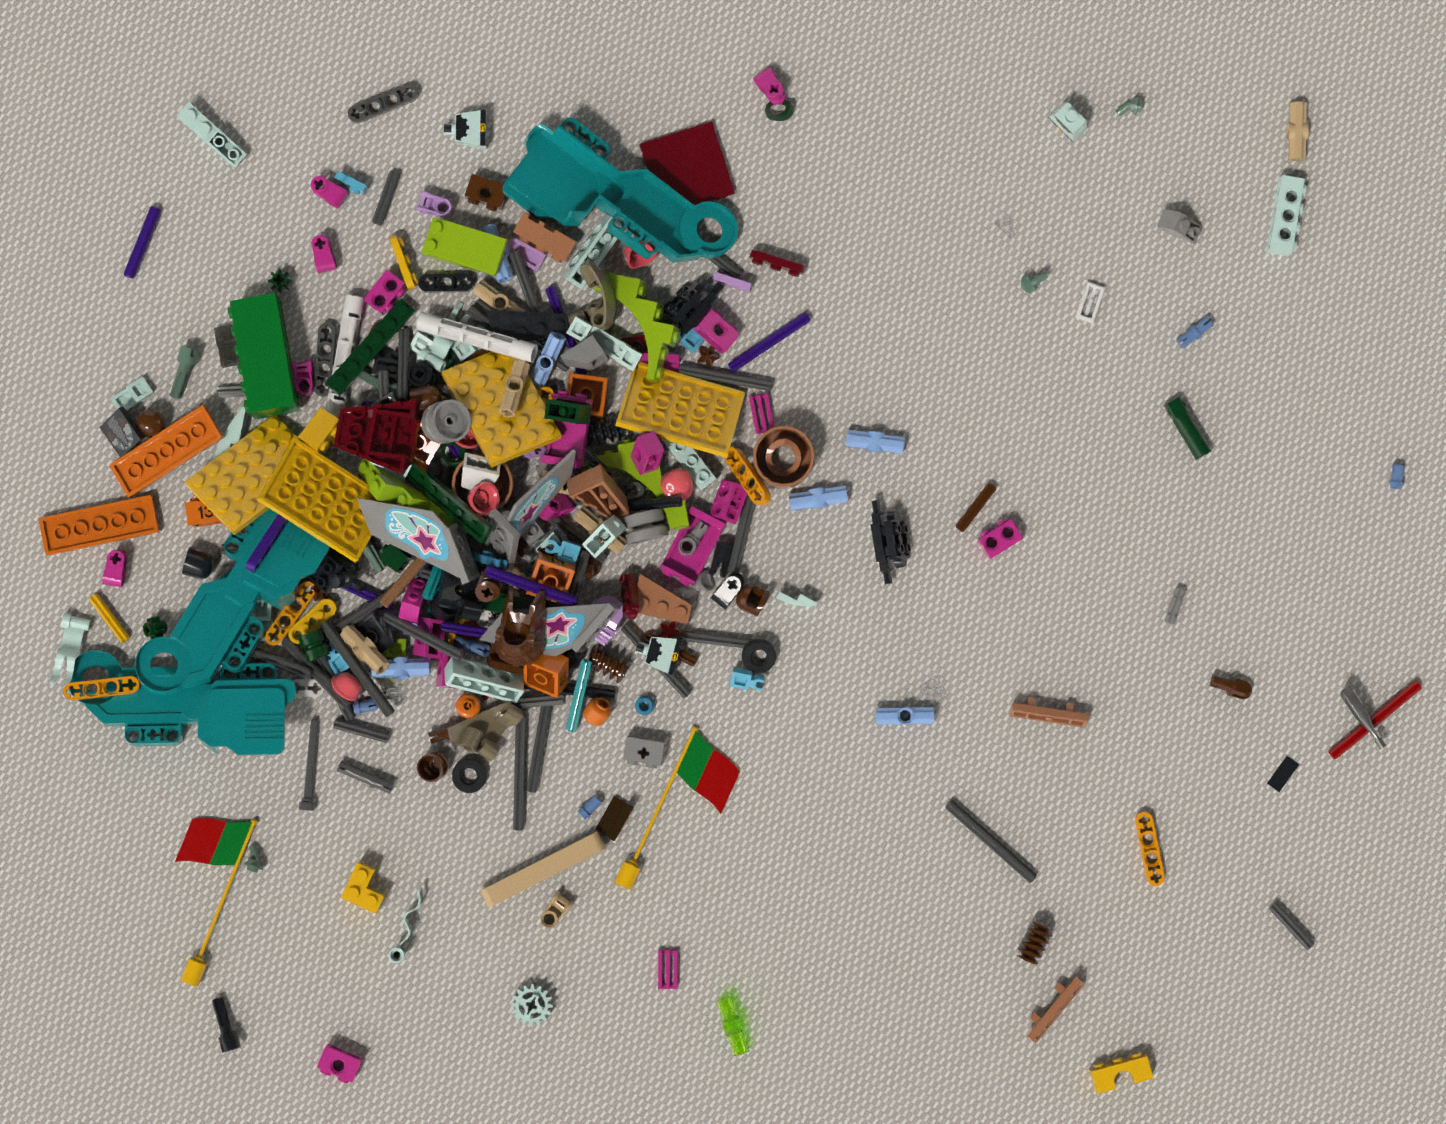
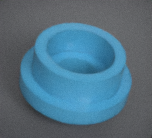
[635,696,654,715]

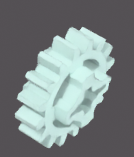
[511,983,553,1026]

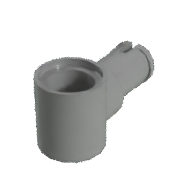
[678,520,709,557]

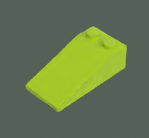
[421,217,508,276]

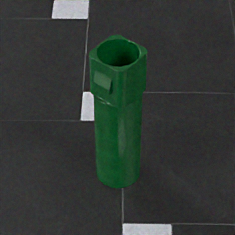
[1164,397,1211,460]

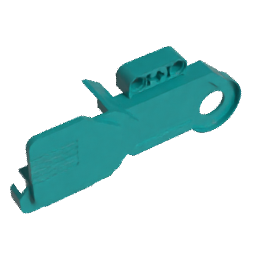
[502,117,738,263]
[135,509,331,695]
[69,650,297,756]

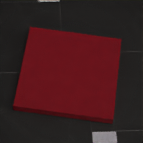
[639,121,735,205]

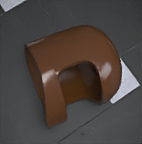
[410,384,442,416]
[137,409,166,438]
[736,584,770,617]
[417,752,449,782]

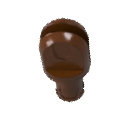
[1210,675,1252,700]
[428,722,457,744]

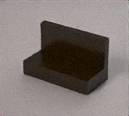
[595,796,634,841]

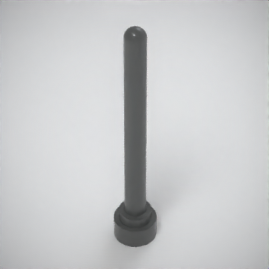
[298,718,318,811]

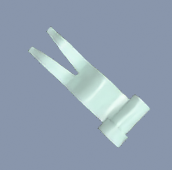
[417,302,471,372]
[49,613,91,685]
[389,889,422,963]

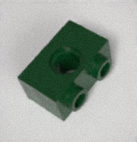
[544,399,592,425]
[378,544,412,574]

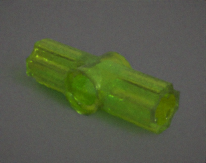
[717,995,750,1056]

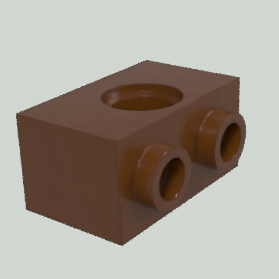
[464,174,507,212]

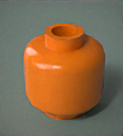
[456,694,481,718]
[583,697,612,726]

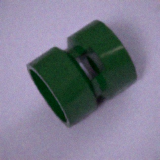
[297,629,331,663]

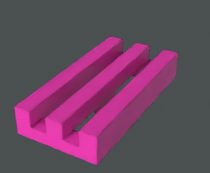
[749,393,774,435]
[658,950,678,989]

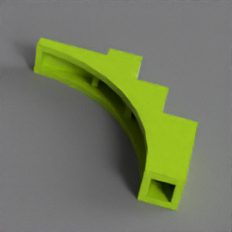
[593,272,680,383]
[583,440,690,531]
[357,459,468,534]

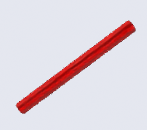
[1328,681,1422,759]

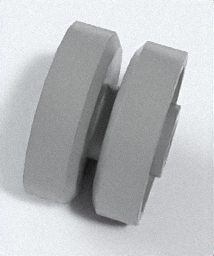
[421,399,471,444]
[621,509,669,545]

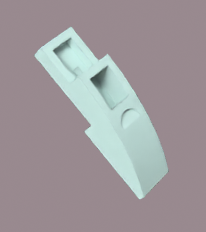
[176,102,247,168]

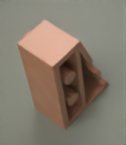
[513,212,578,263]
[566,464,630,519]
[637,574,692,625]

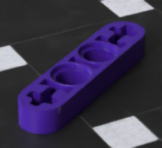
[245,514,289,573]

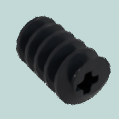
[587,418,627,446]

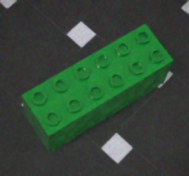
[228,293,300,420]

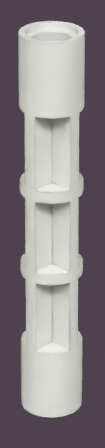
[325,295,364,419]
[417,312,538,363]

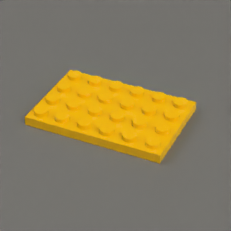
[442,351,561,468]
[615,361,745,458]
[184,416,298,535]
[257,437,388,563]

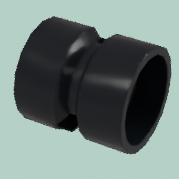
[407,362,438,388]

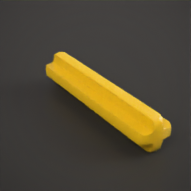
[89,594,130,643]

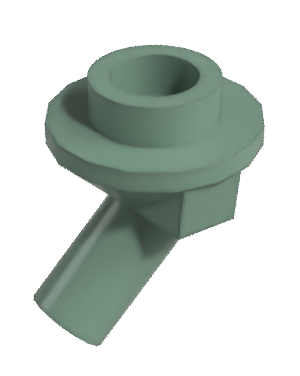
[1116,96,1143,116]
[1021,272,1048,293]
[244,845,263,873]

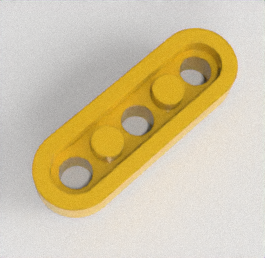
[389,234,418,290]
[288,599,337,644]

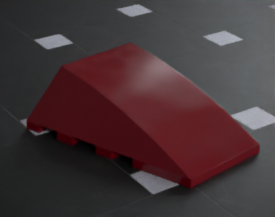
[333,399,420,475]

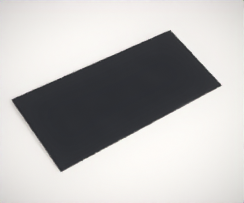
[1267,756,1299,792]

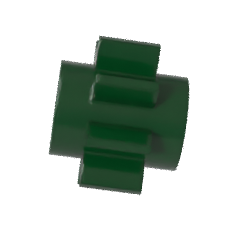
[268,269,293,294]
[143,616,167,639]

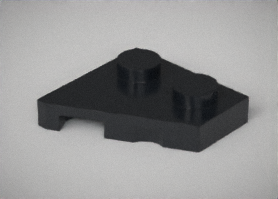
[371,346,412,384]

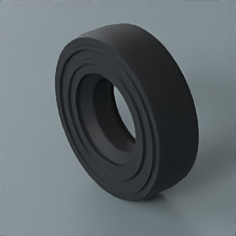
[741,639,776,673]
[452,758,487,793]

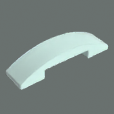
[567,316,643,371]

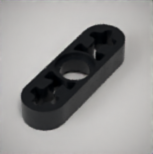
[418,274,474,293]

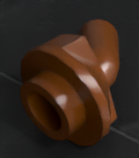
[585,558,601,579]

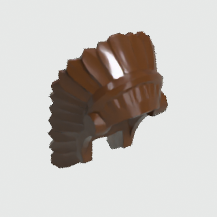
[495,586,546,667]

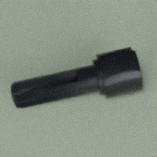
[212,997,241,1053]

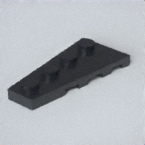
[487,310,569,341]

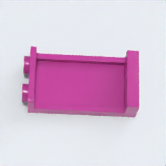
[540,390,593,468]
[660,506,726,587]

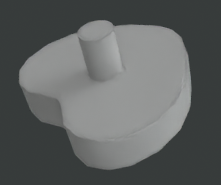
[697,571,714,591]

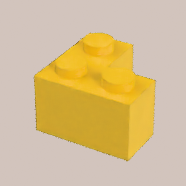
[298,408,338,453]
[341,861,386,914]

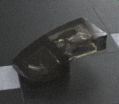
[214,324,240,368]

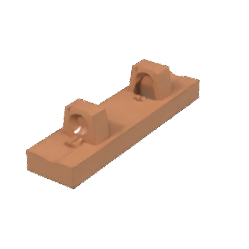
[1009,697,1089,728]
[1027,977,1085,1043]

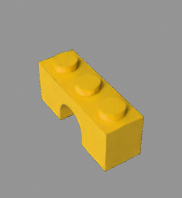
[1089,1052,1154,1094]

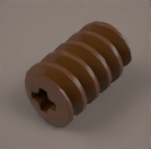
[475,565,504,603]
[589,645,631,683]
[1016,921,1053,965]

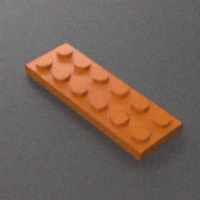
[109,405,224,498]
[38,495,160,556]

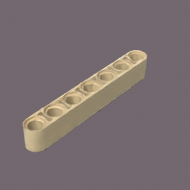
[480,831,607,908]

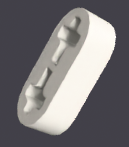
[292,679,325,697]

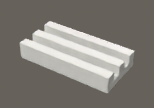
[1075,281,1106,324]

